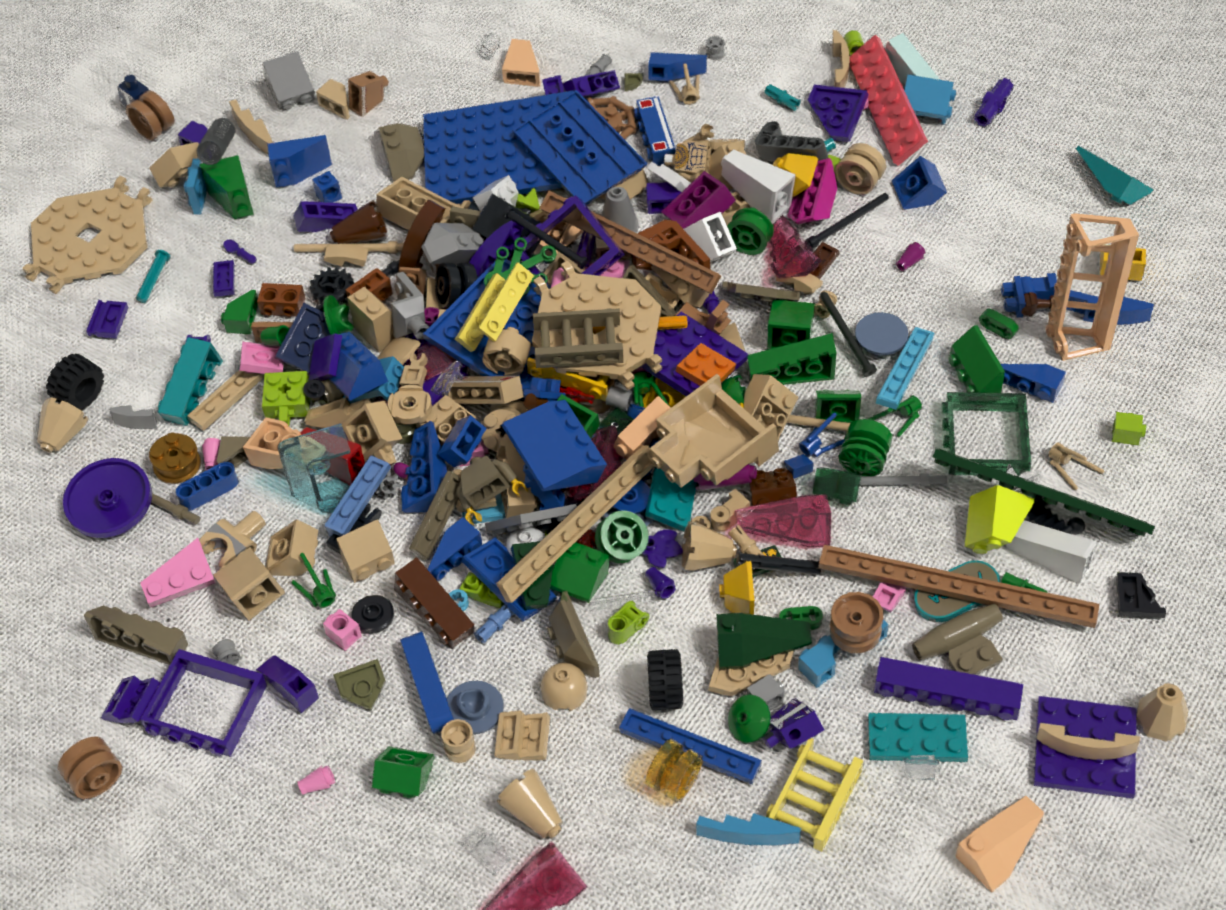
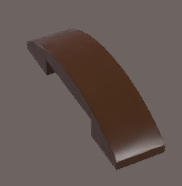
[399,200,446,269]

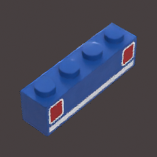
[633,96,676,166]

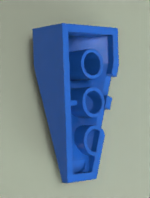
[401,421,447,513]

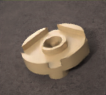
[388,385,432,424]

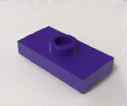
[213,260,235,297]

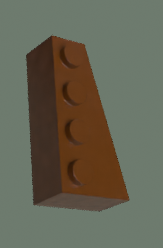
[394,557,475,649]

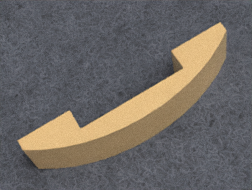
[832,30,850,88]
[1037,723,1140,760]

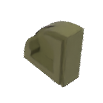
[625,73,643,91]

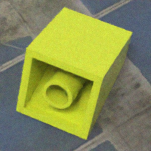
[964,485,1034,554]

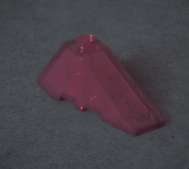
[769,215,822,278]
[482,841,588,910]

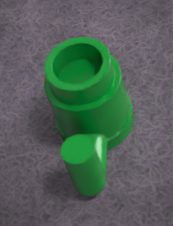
[260,325,289,347]

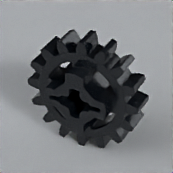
[310,267,354,304]

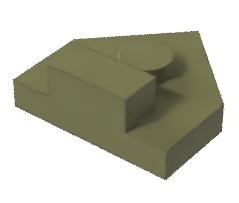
[333,659,386,711]

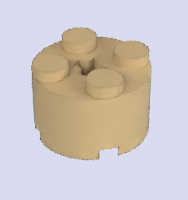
[482,327,532,376]
[482,406,521,452]

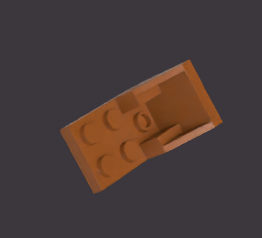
[631,220,710,270]

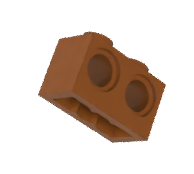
[345,268,393,306]
[257,283,306,317]

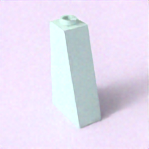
[885,33,940,85]

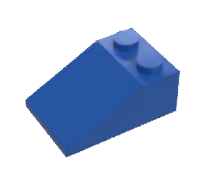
[268,135,332,188]

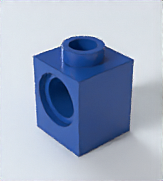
[312,171,342,203]

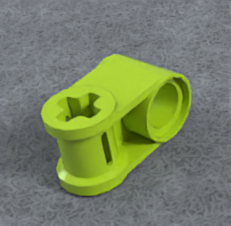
[608,600,650,645]

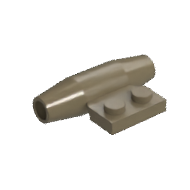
[912,604,1003,675]

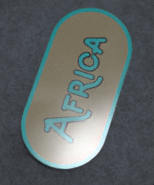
[914,560,1000,622]

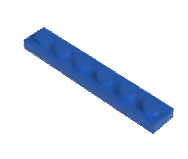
[619,708,762,784]

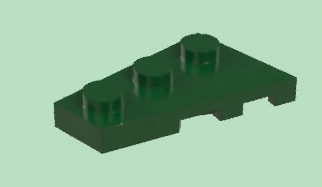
[511,541,553,610]

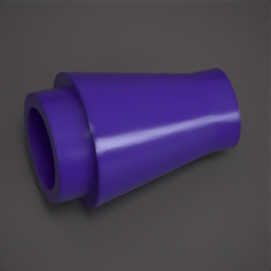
[645,567,676,599]

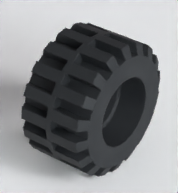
[46,353,104,411]
[647,649,683,711]

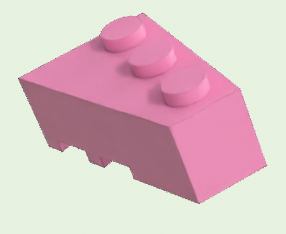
[140,538,216,608]

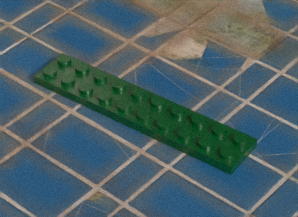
[931,447,1155,537]

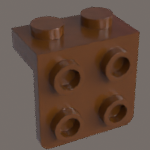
[749,468,798,515]

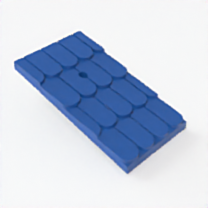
[512,90,648,205]

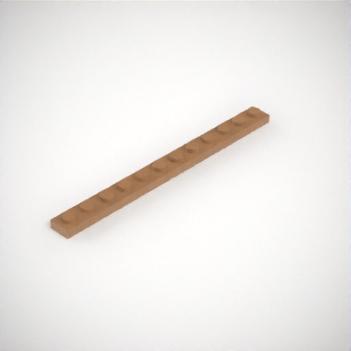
[819,545,1100,628]

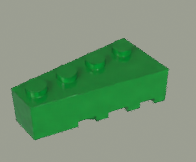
[747,333,837,385]

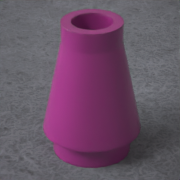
[896,242,926,271]

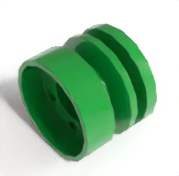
[838,419,892,477]

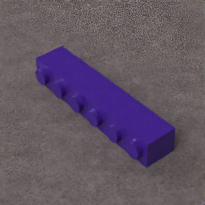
[874,657,1024,720]

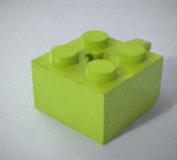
[262,371,310,427]

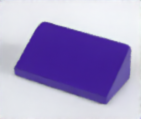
[577,231,596,267]

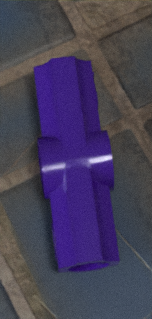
[974,78,1014,127]

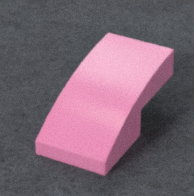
[873,582,908,613]

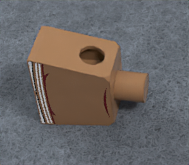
[348,71,389,117]

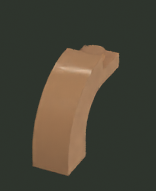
[675,300,731,335]

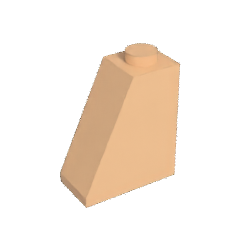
[502,39,541,87]
[613,396,671,460]

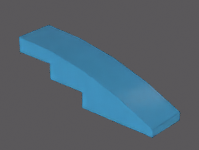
[696,813,801,846]

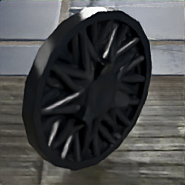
[351,595,394,634]

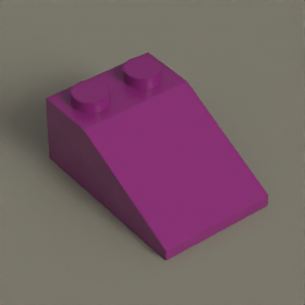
[662,171,736,229]

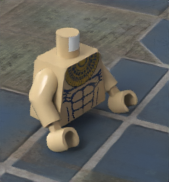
[664,124,714,183]

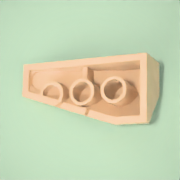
[243,417,327,469]
[956,796,1044,892]

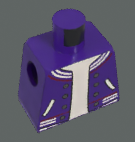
[762,698,824,749]

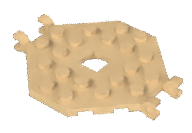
[22,176,153,294]
[532,260,662,391]

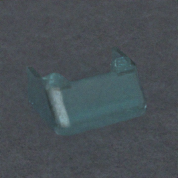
[278,423,351,513]

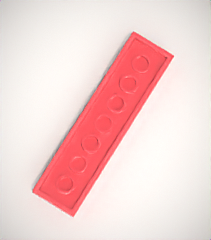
[849,35,928,166]

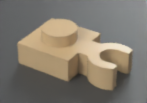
[399,353,428,387]

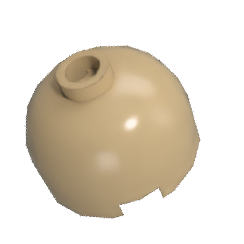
[540,663,588,711]

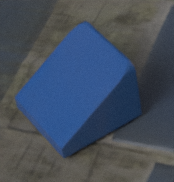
[784,454,813,479]

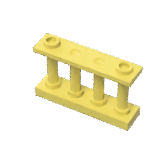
[455,262,534,352]
[766,738,864,852]

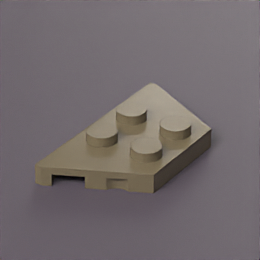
[721,281,801,302]

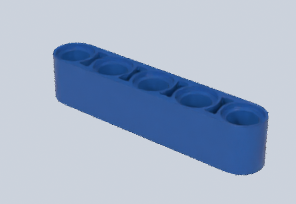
[400,631,454,735]

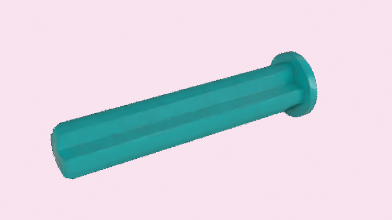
[136,250,171,303]

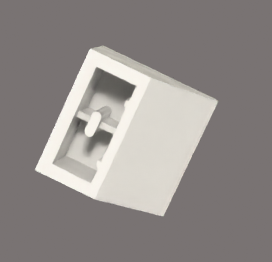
[684,212,737,263]

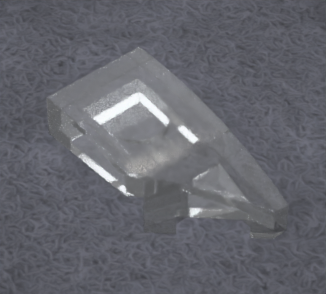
[430,361,463,396]

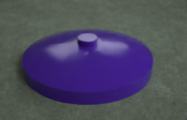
[63,458,152,538]

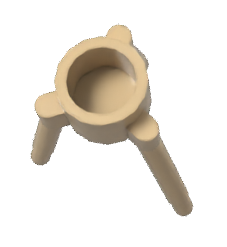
[669,64,700,105]
[1048,442,1105,490]

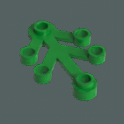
[484,238,557,296]

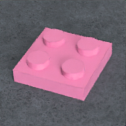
[239,341,283,374]

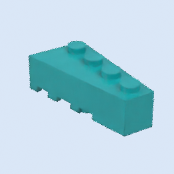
[158,337,223,426]

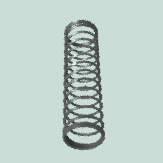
[196,118,235,165]

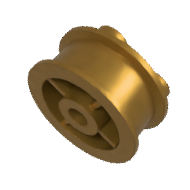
[149,432,201,483]

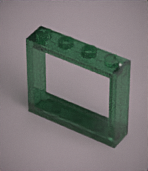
[941,392,1031,477]

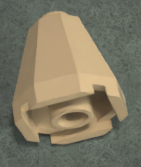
[37,397,89,453]
[682,521,737,571]
[1136,683,1189,741]

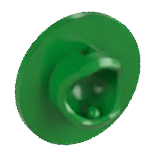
[324,295,354,335]

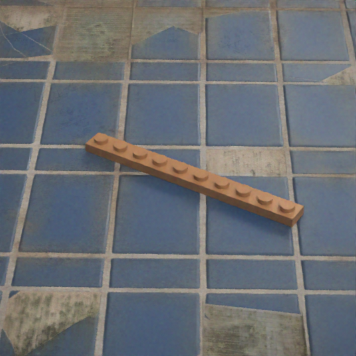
[539,191,721,294]

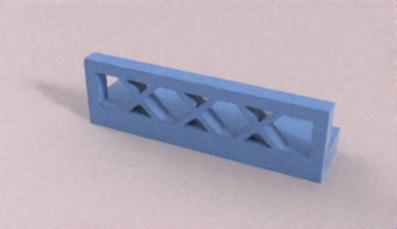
[324,456,391,537]

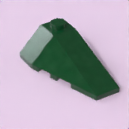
[716,613,812,669]

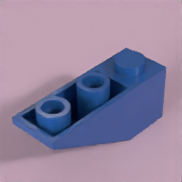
[648,52,707,81]
[1001,364,1066,403]
[427,517,482,580]

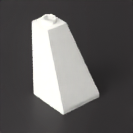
[721,149,795,224]

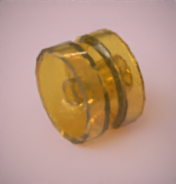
[645,738,703,803]

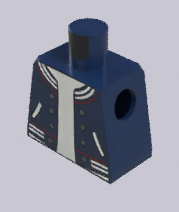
[117,75,149,109]

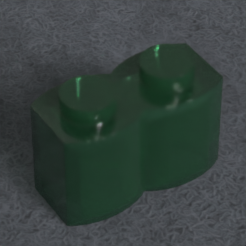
[812,467,862,505]

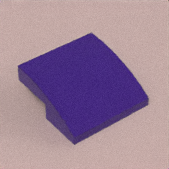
[101,675,160,723]

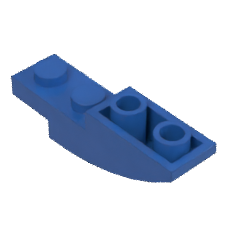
[1066,290,1154,325]

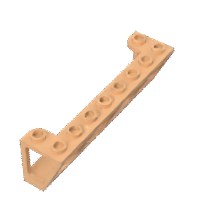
[1046,213,1139,361]

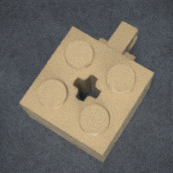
[342,401,403,466]

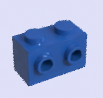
[438,415,487,467]

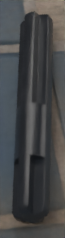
[736,553,822,575]

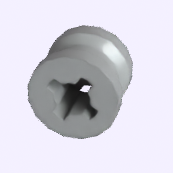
[706,36,725,60]
[212,639,241,665]

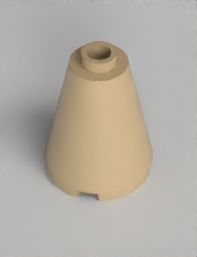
[497,769,563,839]

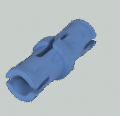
[474,604,515,644]

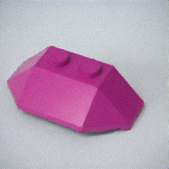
[788,158,838,224]

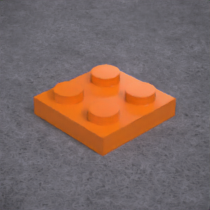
[676,343,736,386]

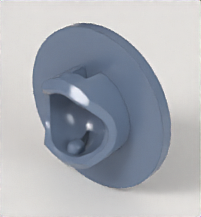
[855,312,908,355]
[447,681,504,735]

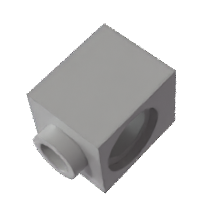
[747,674,785,711]

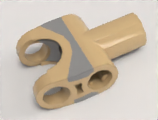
[199,511,266,568]

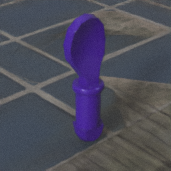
[223,239,257,264]

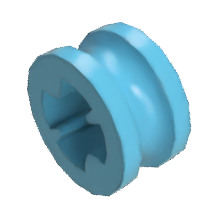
[449,589,469,611]

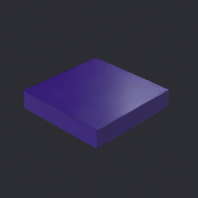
[308,333,342,381]

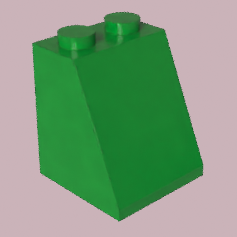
[200,155,254,219]
[767,300,815,350]

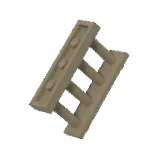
[533,308,623,368]

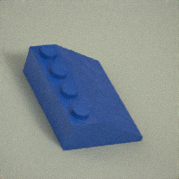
[502,400,607,492]

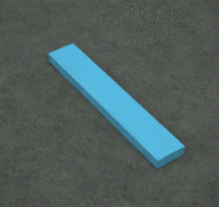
[875,327,935,410]

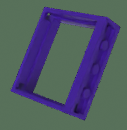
[513,195,625,286]
[140,649,267,757]

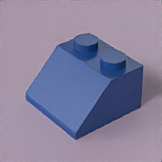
[891,156,947,210]

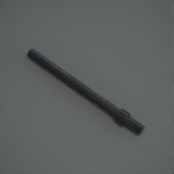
[794,193,889,256]

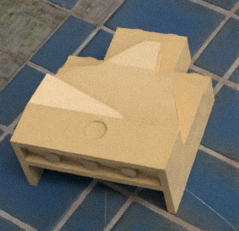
[650,374,779,488]

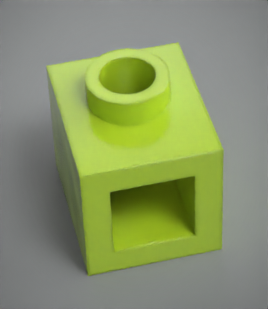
[1112,412,1146,446]

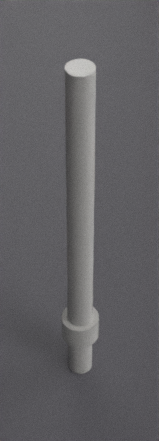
[813,473,947,487]

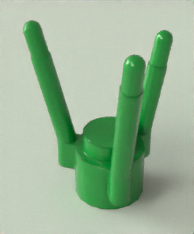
[632,372,669,407]
[868,396,922,437]
[291,553,336,608]

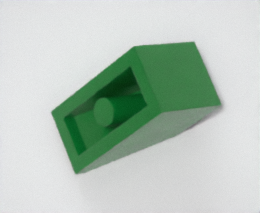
[221,290,258,334]

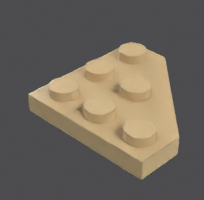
[709,650,795,697]

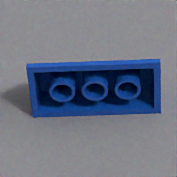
[329,332,388,401]

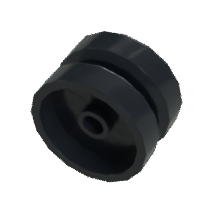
[435,263,478,308]

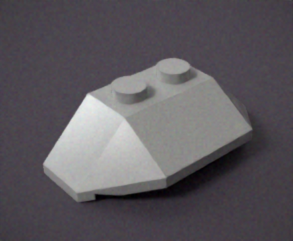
[422,223,483,264]

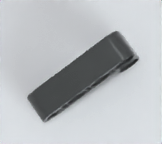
[754,121,829,161]

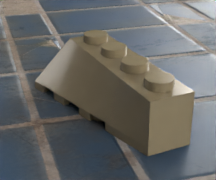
[83,606,188,665]

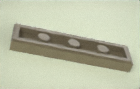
[409,471,461,560]

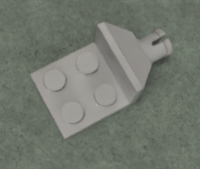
[391,272,429,340]

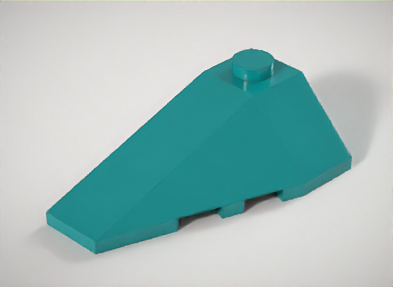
[1076,145,1154,204]

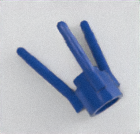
[799,413,845,457]

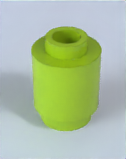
[844,30,864,56]

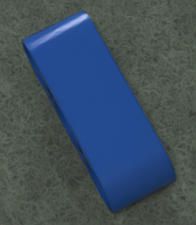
[176,462,239,511]

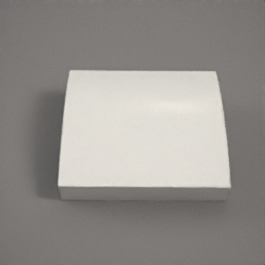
[647,162,691,192]

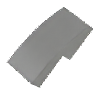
[110,405,157,429]

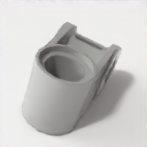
[606,384,634,411]

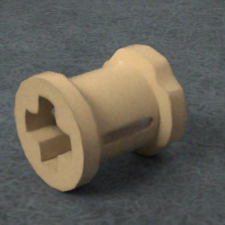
[814,291,837,318]

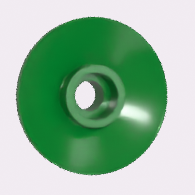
[728,695,771,743]

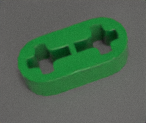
[979,308,1019,339]
[779,606,823,630]

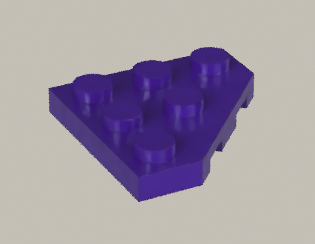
[808,84,868,142]

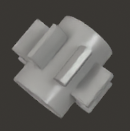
[376,470,401,498]

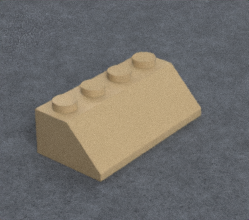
[376,177,462,230]

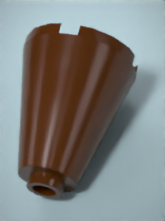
[330,200,388,244]

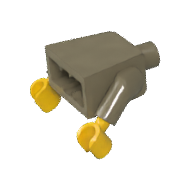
[457,456,528,525]

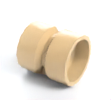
[441,719,476,763]

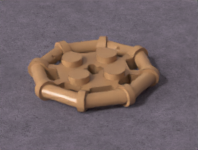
[586,96,638,139]

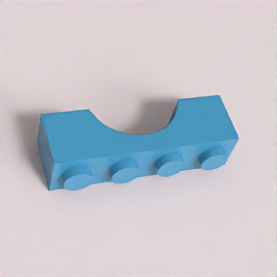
[798,619,888,688]

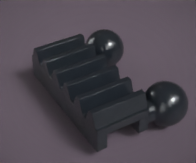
[1024,494,1086,535]

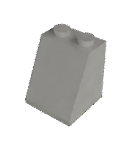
[262,51,315,109]

